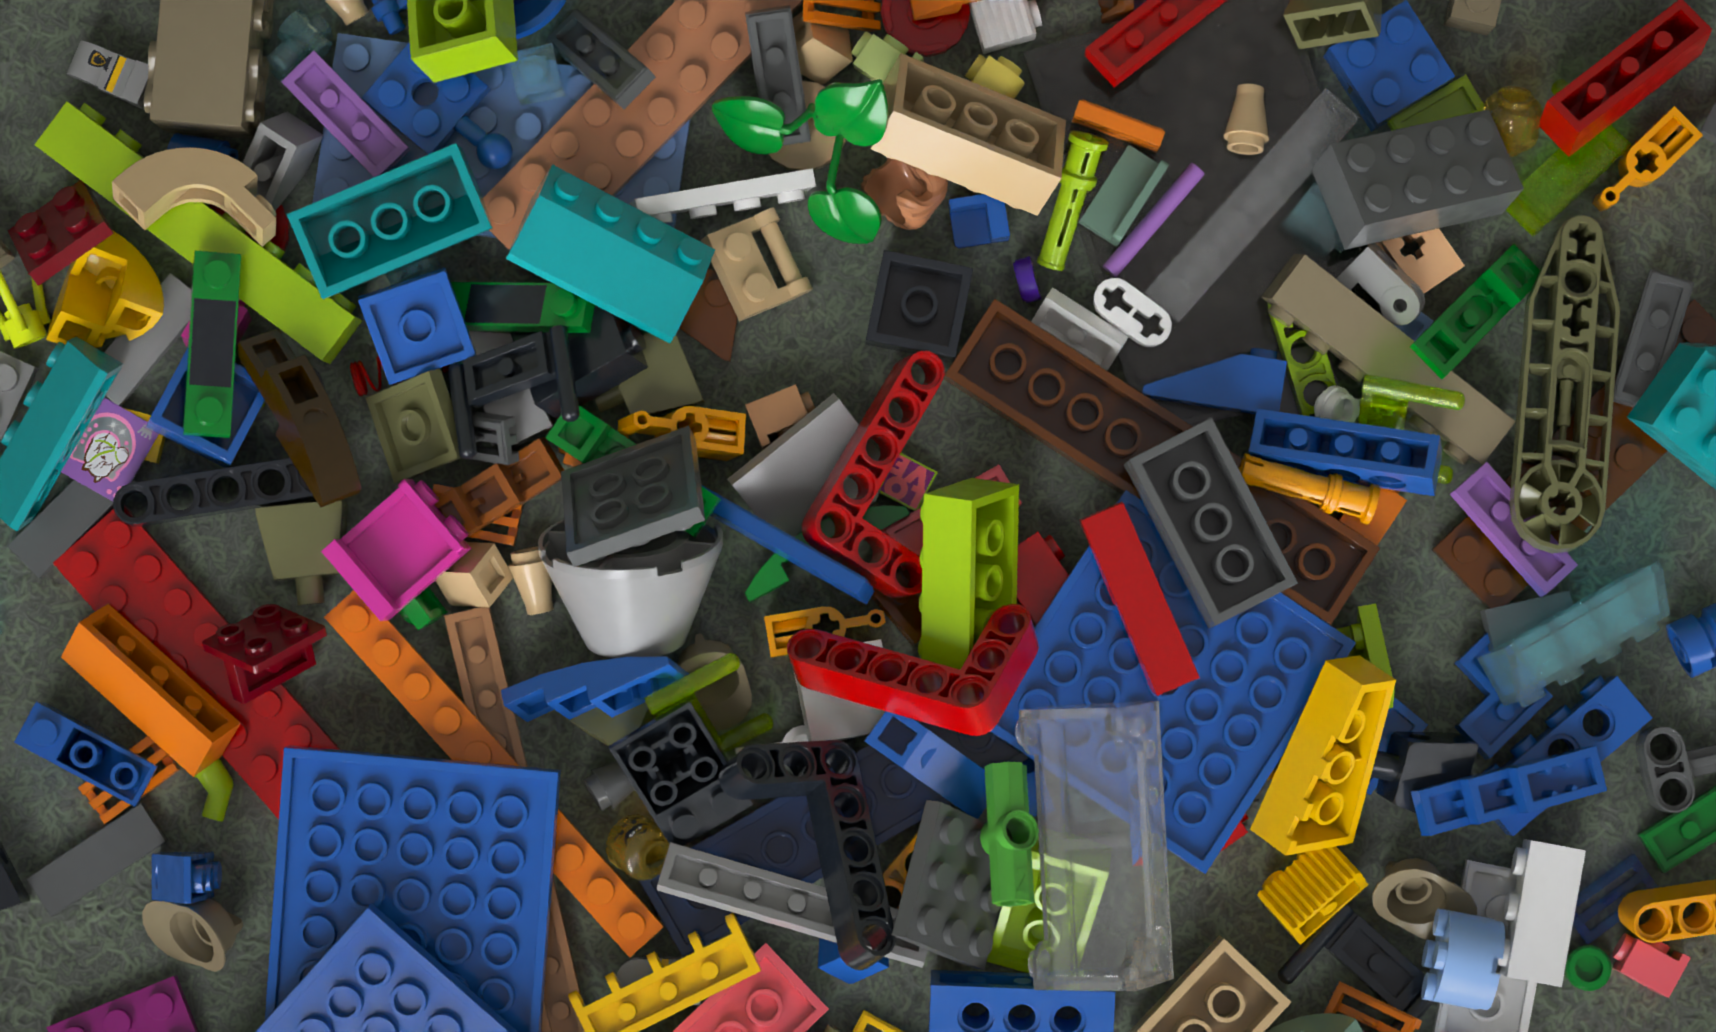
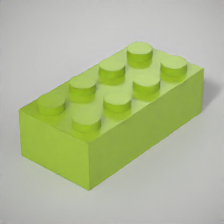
[407,0,518,83]
[918,478,1019,670]

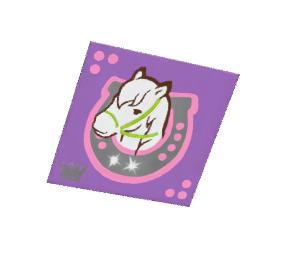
[61,398,159,501]

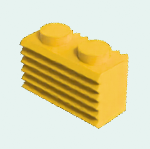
[1257,846,1369,945]

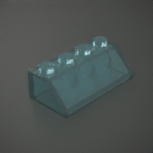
[1477,561,1670,708]

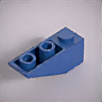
[14,702,158,807]
[865,711,987,819]
[152,852,222,904]

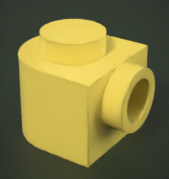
[965,54,1025,99]

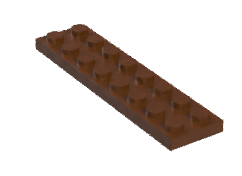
[1431,299,1716,609]

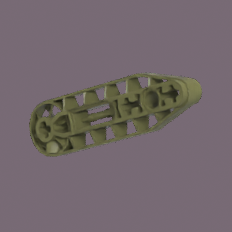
[1509,215,1620,553]

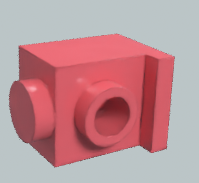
[1612,933,1691,998]

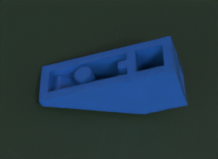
[1141,348,1287,415]

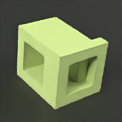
[851,31,924,83]

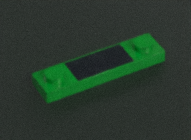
[183,250,241,438]
[451,282,595,333]

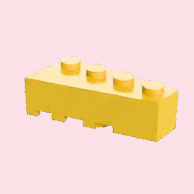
[1250,655,1396,856]

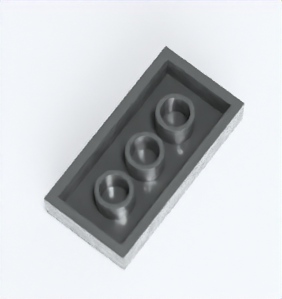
[1311,109,1524,250]
[1124,418,1298,629]

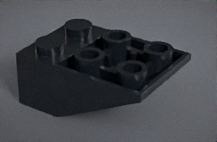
[608,699,753,846]

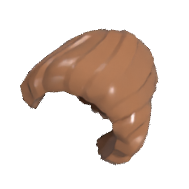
[860,158,948,230]

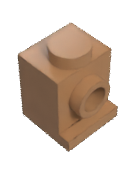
[745,384,815,450]

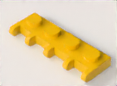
[568,913,762,1032]

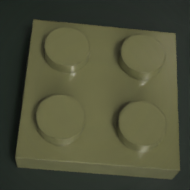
[366,369,461,483]

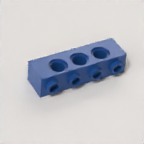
[1249,409,1443,496]
[1483,675,1653,836]
[929,970,1116,1032]

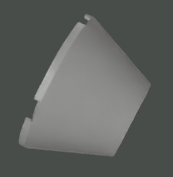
[538,519,723,658]

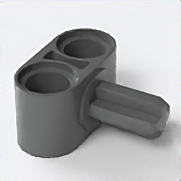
[1636,727,1716,813]

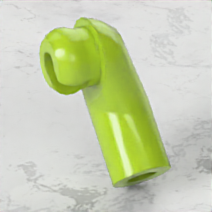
[194,759,234,822]

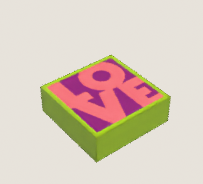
[879,453,938,511]

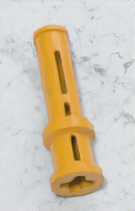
[1239,454,1380,525]

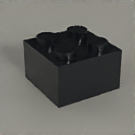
[866,250,973,362]

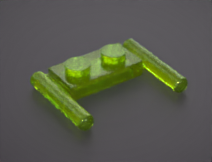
[1506,79,1631,237]
[1358,374,1465,484]
[644,653,774,753]

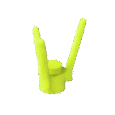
[0,270,51,349]

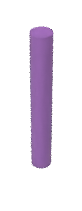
[1103,163,1205,277]

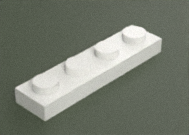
[629,168,816,223]

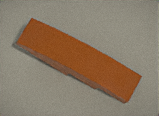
[435,437,564,539]

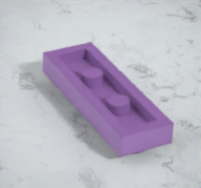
[281,50,410,177]
[1450,462,1578,597]

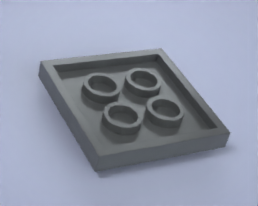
[561,426,705,567]
[892,800,1012,970]

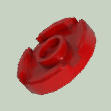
[881,0,971,57]

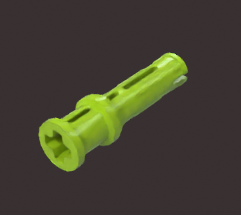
[1037,131,1109,271]

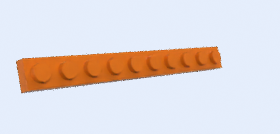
[324,590,664,958]

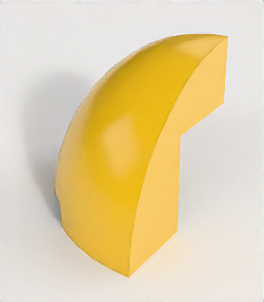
[46,230,164,348]

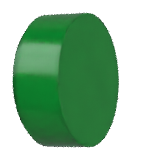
[1564,944,1612,991]

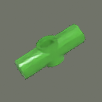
[980,762,1039,907]

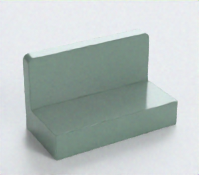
[1079,145,1170,247]

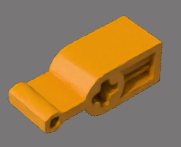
[1592,106,1703,212]
[617,406,746,461]
[764,607,886,658]

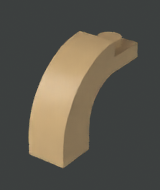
[112,147,276,247]

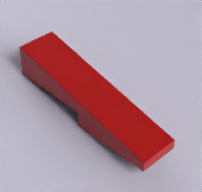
[1079,502,1200,696]

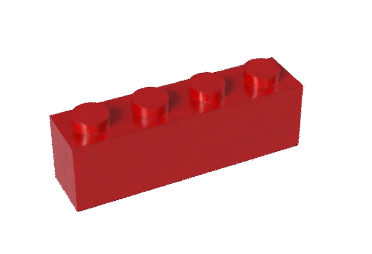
[1538,0,1713,157]

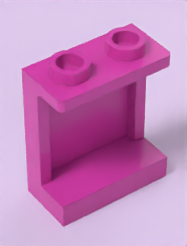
[321,479,472,621]

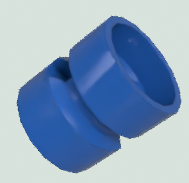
[1666,602,1716,678]

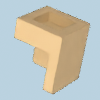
[792,8,853,85]
[435,542,513,607]

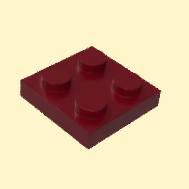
[7,180,114,286]

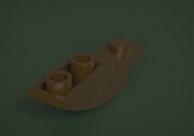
[235,328,362,508]

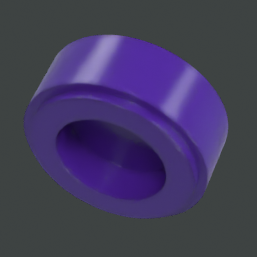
[1013,256,1042,304]

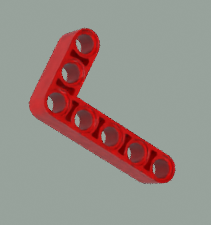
[801,351,945,598]
[786,604,1039,736]

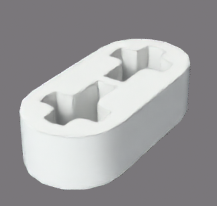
[1093,278,1172,347]

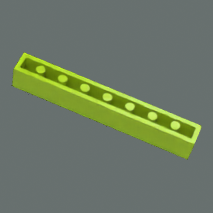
[34,101,363,364]

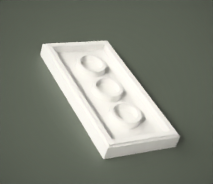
[1432,859,1537,1032]

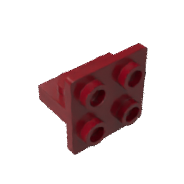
[202,604,327,704]

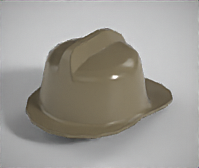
[674,633,752,731]
[1372,858,1477,941]
[142,898,243,972]

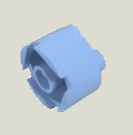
[1421,908,1505,1010]

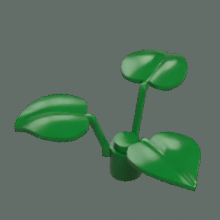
[712,79,888,244]

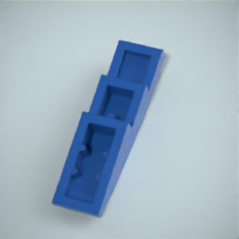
[501,656,691,722]
[1411,746,1607,836]

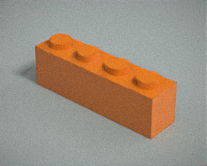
[61,604,240,777]

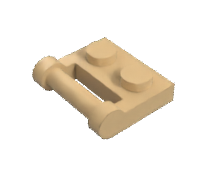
[701,207,813,322]

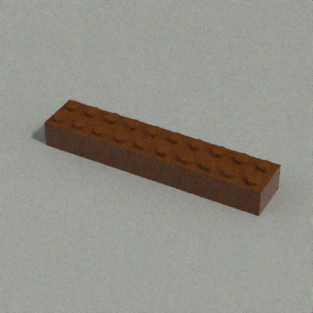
[944,299,1380,625]

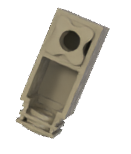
[144,0,274,139]

